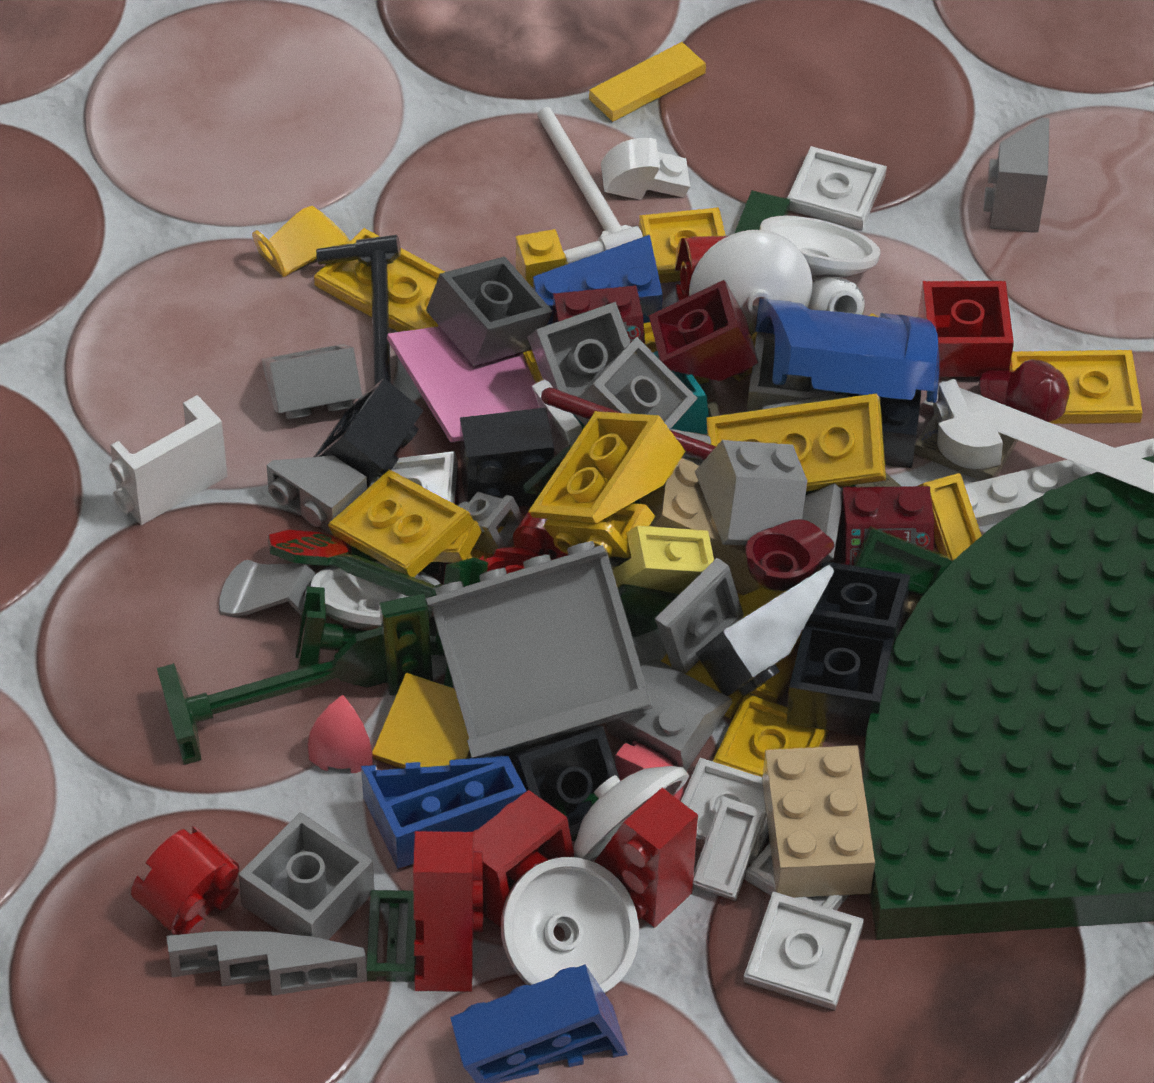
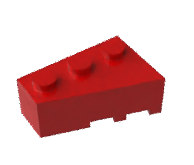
[594,787,698,928]
[413,831,483,992]

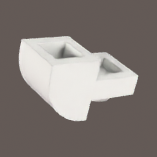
[601,138,690,200]
[933,379,1003,469]

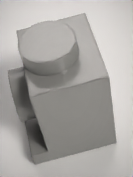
[458,492,524,554]

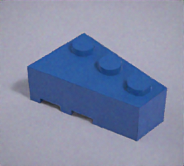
[533,235,663,326]
[361,756,527,869]
[450,964,628,1083]

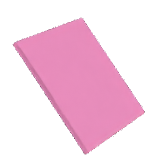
[386,326,539,442]

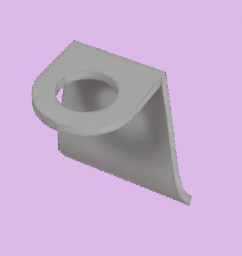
[219,560,316,617]

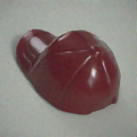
[979,359,1070,422]
[746,519,835,591]

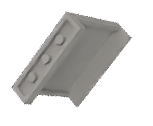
[426,541,653,758]

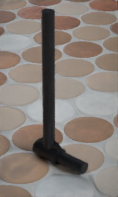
[316,234,401,386]

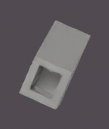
[266,456,367,535]

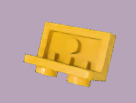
[543,503,655,558]

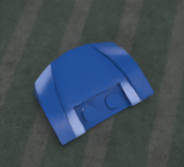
[755,298,939,403]

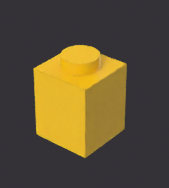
[516,229,566,288]

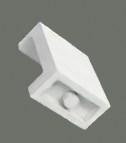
[109,395,228,525]

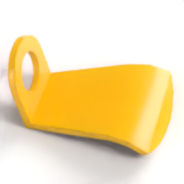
[252,206,350,277]

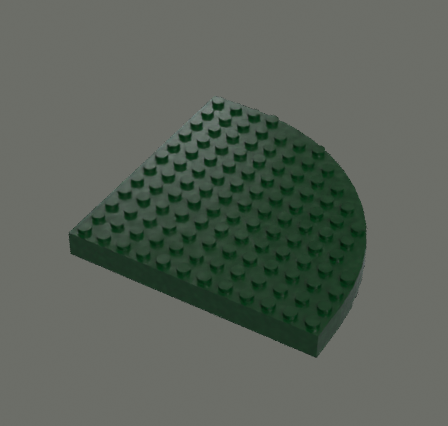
[862,455,1154,940]

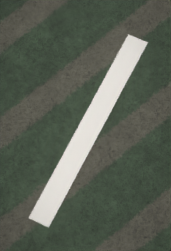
[923,381,1154,494]

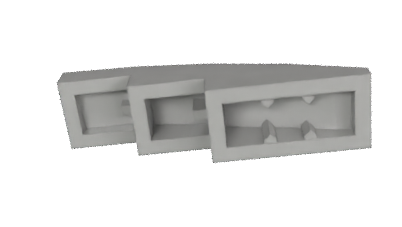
[166,931,367,996]

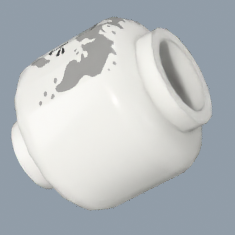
[808,276,865,315]

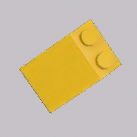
[528,411,686,523]

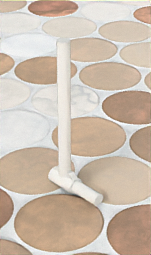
[537,107,643,265]

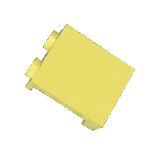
[611,526,714,611]

